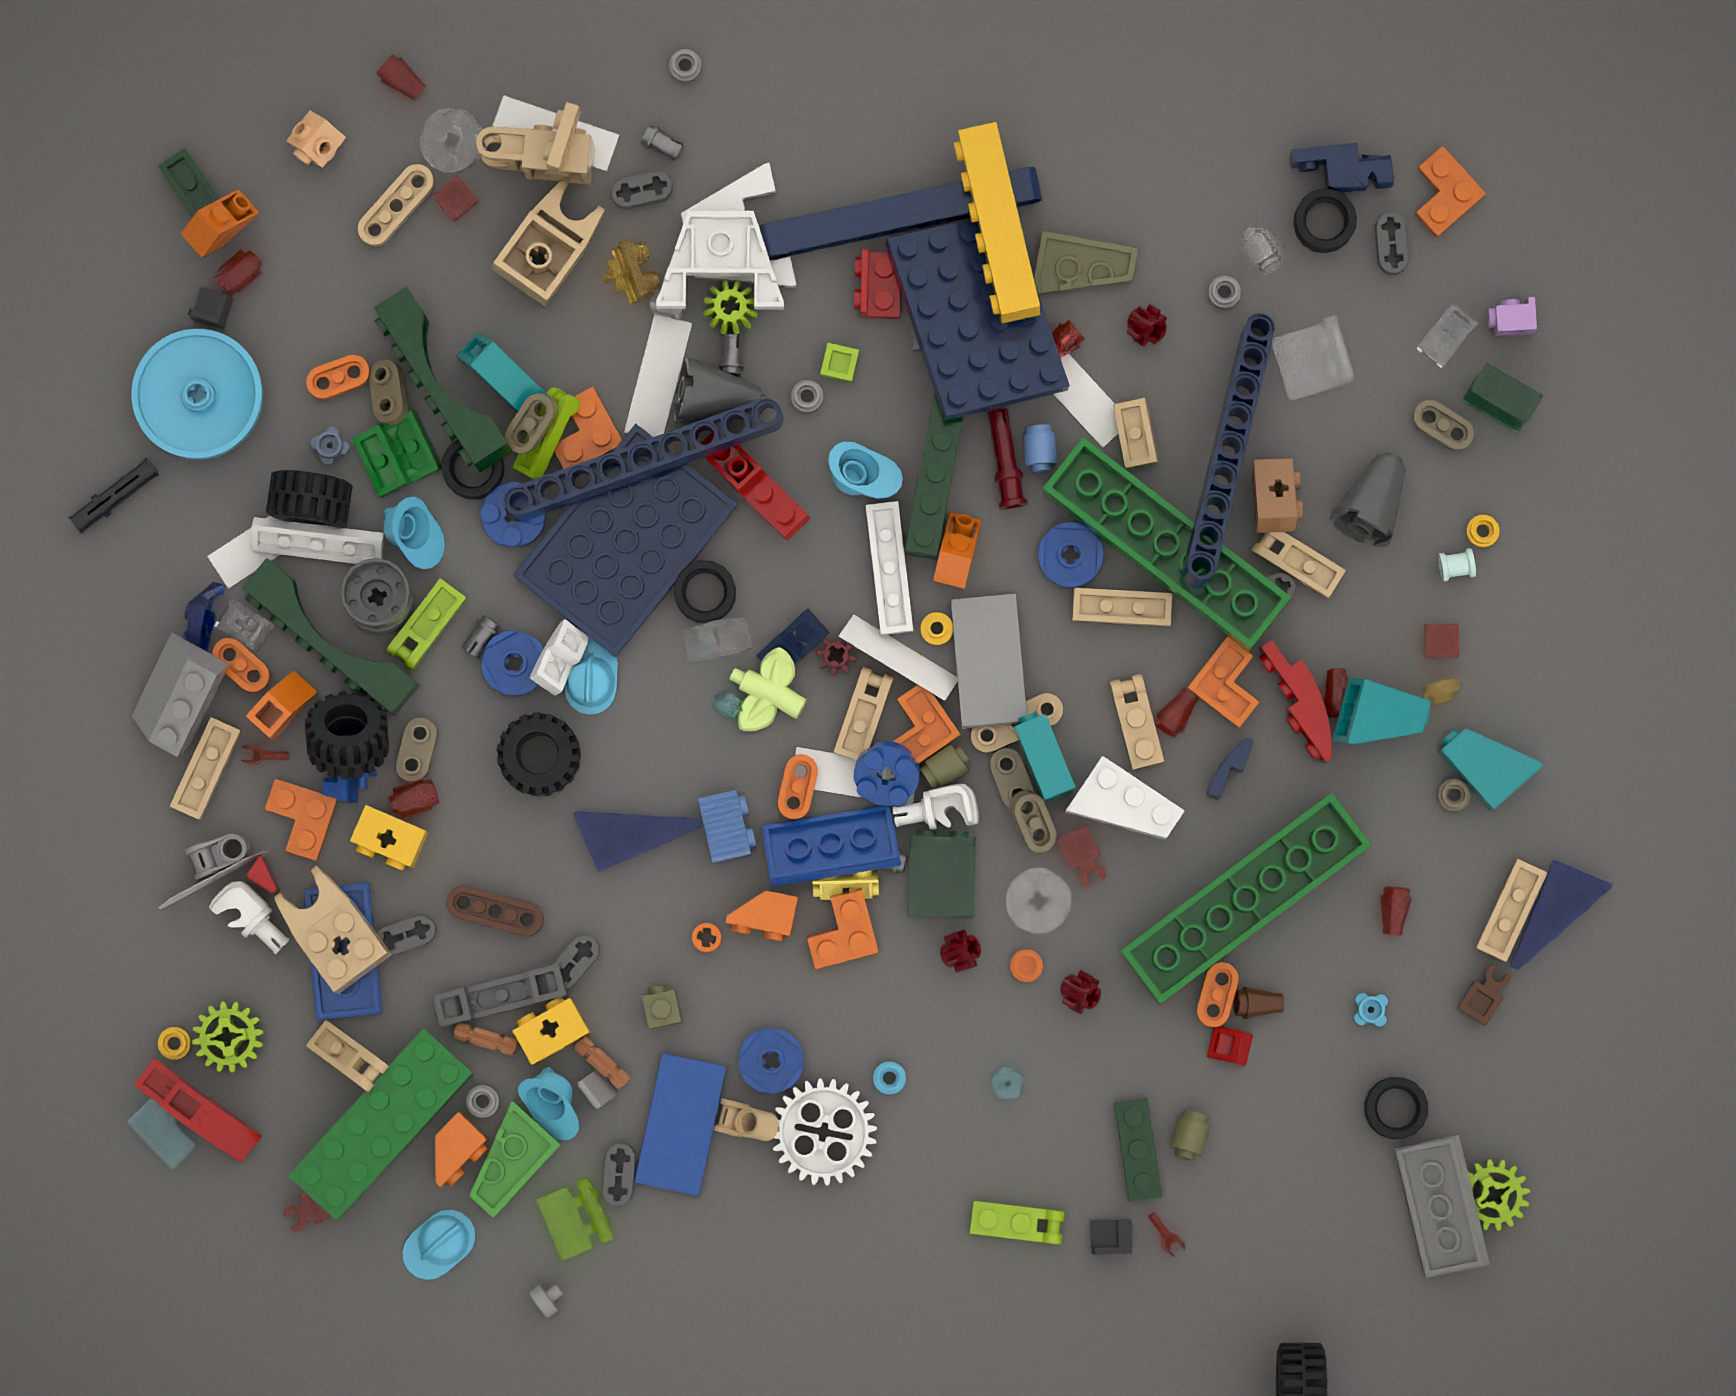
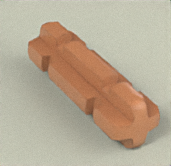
[453,1022,518,1056]
[574,1036,630,1089]

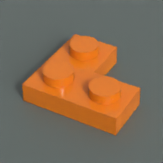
[1415,146,1486,238]
[554,387,622,469]
[1187,636,1259,729]
[893,685,961,764]
[265,779,338,862]
[807,888,879,970]

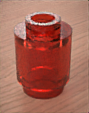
[214,249,263,296]
[389,778,440,819]

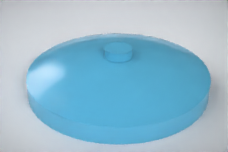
[131,329,264,460]

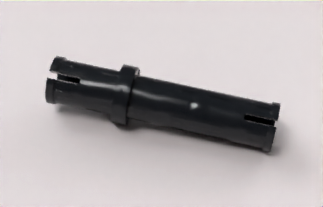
[68,458,159,534]

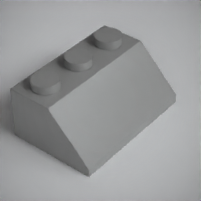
[132,633,229,757]

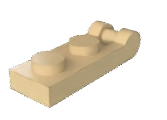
[1250,532,1346,599]
[834,666,894,760]
[1109,673,1165,771]
[305,1020,389,1093]

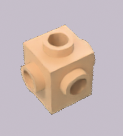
[286,110,346,168]

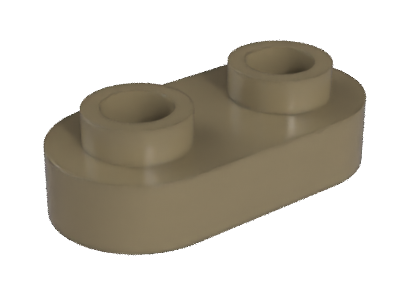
[369,360,408,425]
[505,393,558,453]
[1412,400,1474,451]
[396,717,438,783]
[990,748,1034,810]
[1010,790,1057,853]

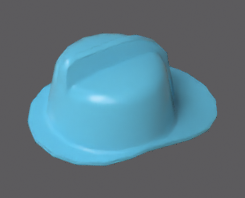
[828,442,903,499]
[383,497,445,569]
[564,638,618,715]
[518,1067,579,1140]
[402,1210,475,1280]

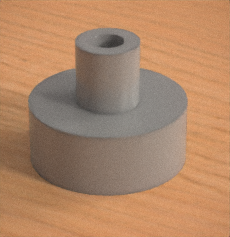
[529,1284,563,1318]

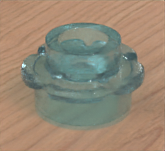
[712,691,743,720]
[991,1067,1024,1100]

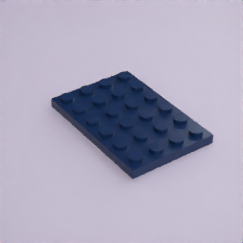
[885,219,1070,421]
[513,423,738,657]

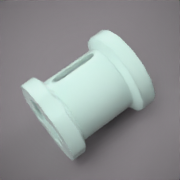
[1438,548,1476,582]

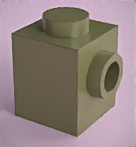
[642,985,683,1029]

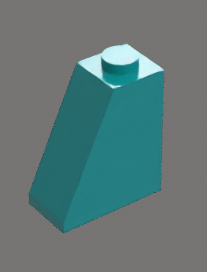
[456,333,547,412]
[1332,678,1431,744]
[1014,711,1075,803]
[1438,728,1543,811]

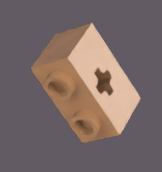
[1252,458,1303,533]

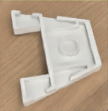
[681,163,797,288]
[656,210,784,310]

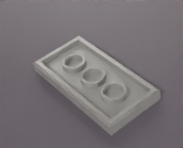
[951,593,1027,729]
[1395,1135,1490,1278]

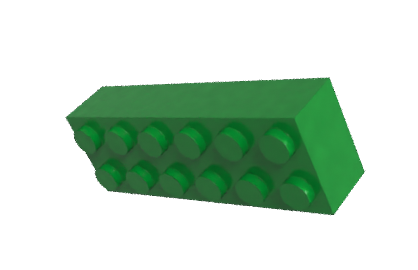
[288,1028,473,1222]

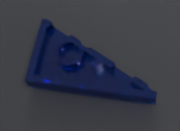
[182,582,225,652]
[574,811,704,872]
[1510,860,1613,970]

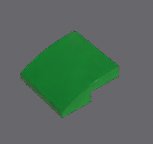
[352,410,442,497]

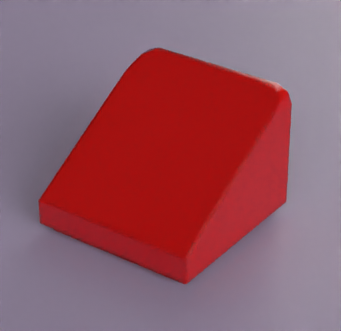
[247,855,280,895]
[1207,1026,1253,1066]

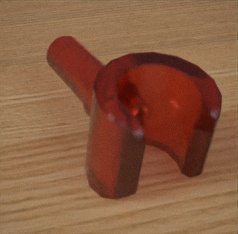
[241,744,289,765]
[1148,1212,1185,1257]

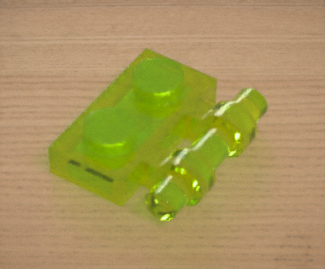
[536,1178,614,1261]

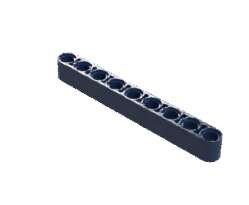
[759,167,1043,260]
[1182,313,1275,589]
[504,398,784,520]

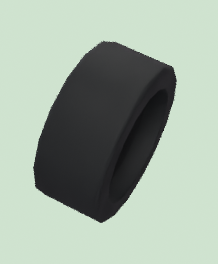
[1293,188,1357,253]
[441,440,504,499]
[674,560,736,624]
[1364,1077,1428,1139]

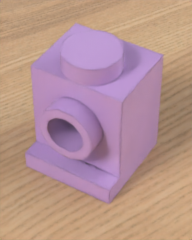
[1487,297,1537,336]

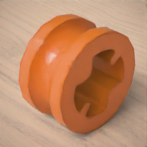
[692,923,722,952]

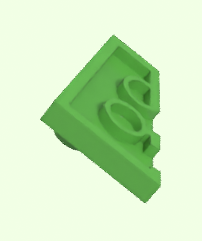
[469,1100,561,1218]

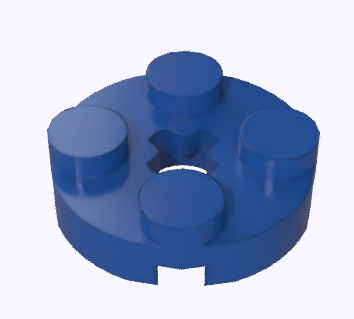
[480,481,546,548]
[1038,522,1103,588]
[481,630,544,696]
[854,741,920,806]
[739,1028,804,1094]

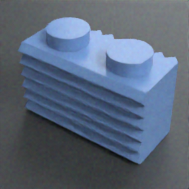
[698,790,756,864]

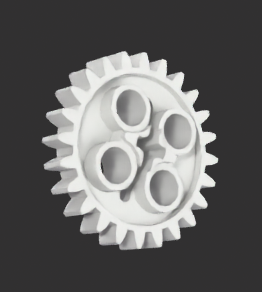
[773,1078,877,1186]

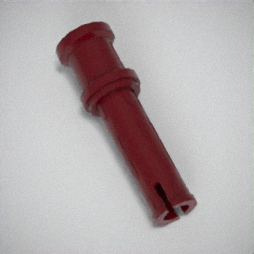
[987,409,1028,510]

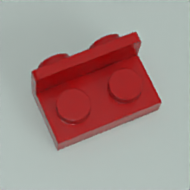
[854,249,900,319]

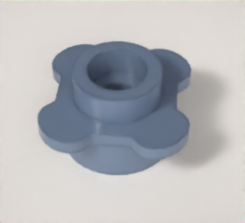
[310,426,350,465]

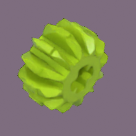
[703,280,758,335]

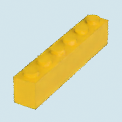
[953,122,1040,324]

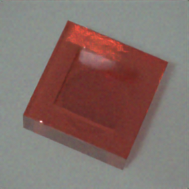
[432,175,479,222]
[1424,624,1459,658]

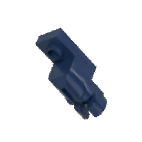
[1290,143,1394,193]

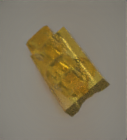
[602,239,660,304]

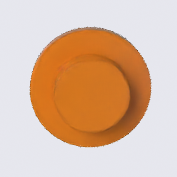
[1010,949,1043,982]

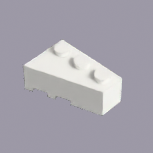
[1065,756,1184,840]

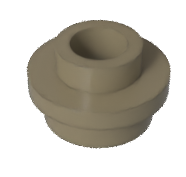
[1438,779,1471,812]

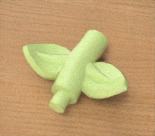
[729,647,807,731]

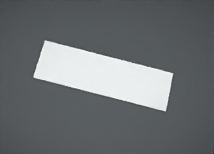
[492,95,619,171]
[624,314,692,437]
[1053,337,1119,448]
[207,516,283,589]
[839,614,958,701]
[794,747,915,805]

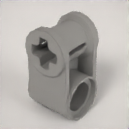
[185,834,252,881]

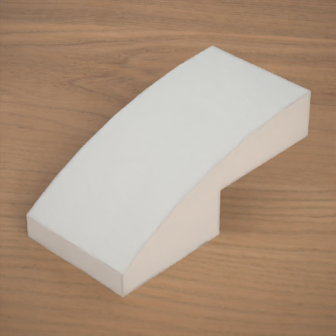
[530,619,590,696]

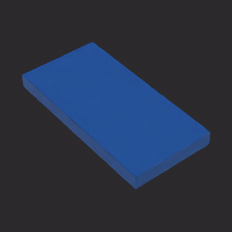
[761,806,901,887]
[304,883,383,1021]
[635,1053,727,1196]

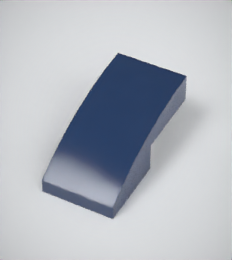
[756,609,830,665]
[1206,738,1254,799]

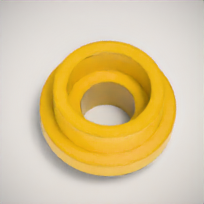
[1466,515,1499,548]
[921,612,953,645]
[158,1027,191,1060]

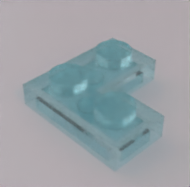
[127,1098,197,1169]

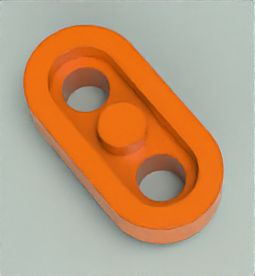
[306,355,370,400]
[212,638,271,693]
[777,754,818,820]
[1196,962,1239,1027]

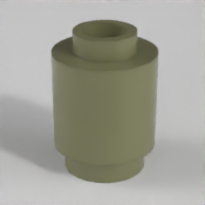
[920,744,971,789]
[1170,1110,1210,1161]

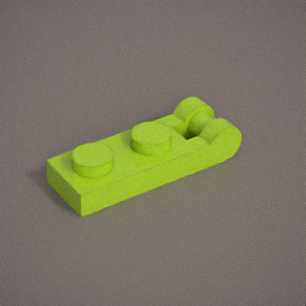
[512,387,580,479]
[386,578,467,671]
[970,1200,1065,1245]

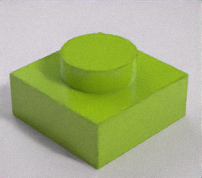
[820,343,859,383]

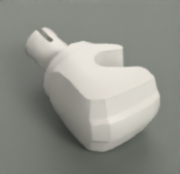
[893,784,979,830]
[209,881,290,955]

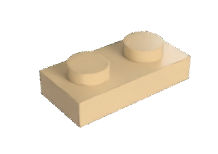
[543,102,581,174]
[1113,398,1159,469]

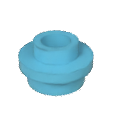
[873,1062,906,1095]

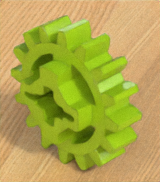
[192,1001,265,1073]
[1468,1159,1530,1231]

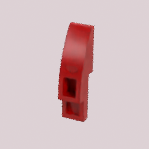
[700,432,811,541]
[1258,640,1332,764]
[134,1058,262,1163]

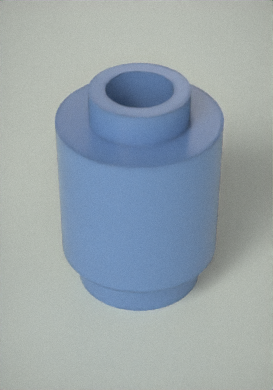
[1023,424,1058,473]

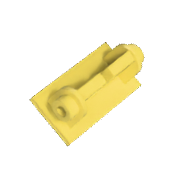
[813,869,879,900]

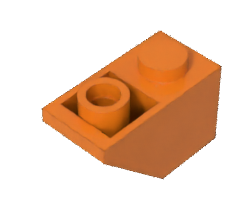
[181,189,260,258]
[933,512,982,589]
[246,670,319,741]
[725,891,799,941]
[435,1112,489,1187]

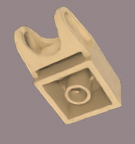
[476,125,595,186]
[492,180,605,307]
[274,866,392,994]

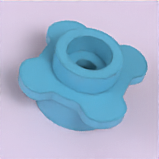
[1354,993,1388,1027]

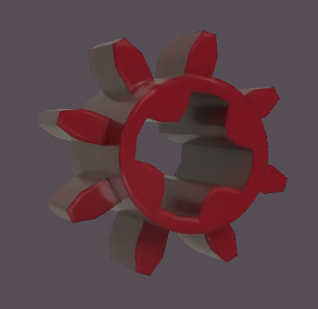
[1127,304,1167,347]
[816,636,857,677]
[940,930,981,973]
[1060,970,1101,1014]

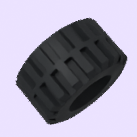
[266,470,353,528]
[305,691,389,780]
[497,712,581,797]
[1276,1343,1327,1396]

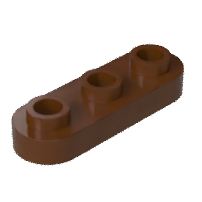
[446,886,544,936]

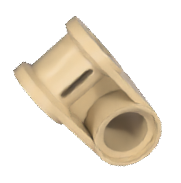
[714,1098,778,1141]

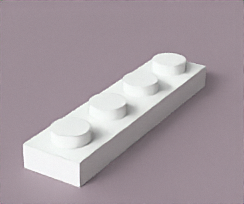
[866,501,913,635]
[251,517,384,564]

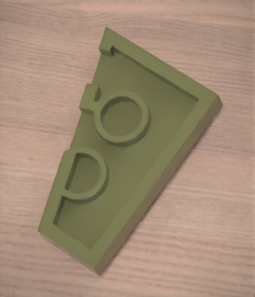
[1034,231,1139,294]

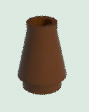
[1234,987,1284,1019]

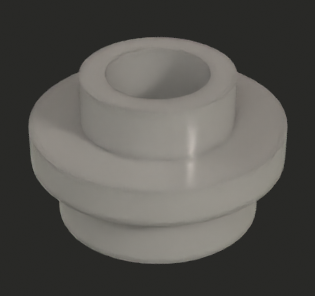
[669,49,702,82]
[1208,276,1241,309]
[791,380,823,413]
[466,1085,499,1118]

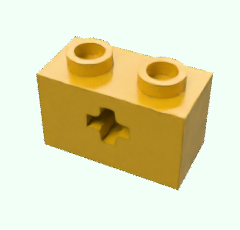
[350,805,429,871]
[513,997,591,1065]

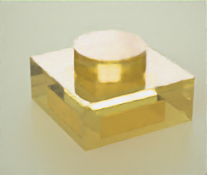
[1422,677,1461,704]

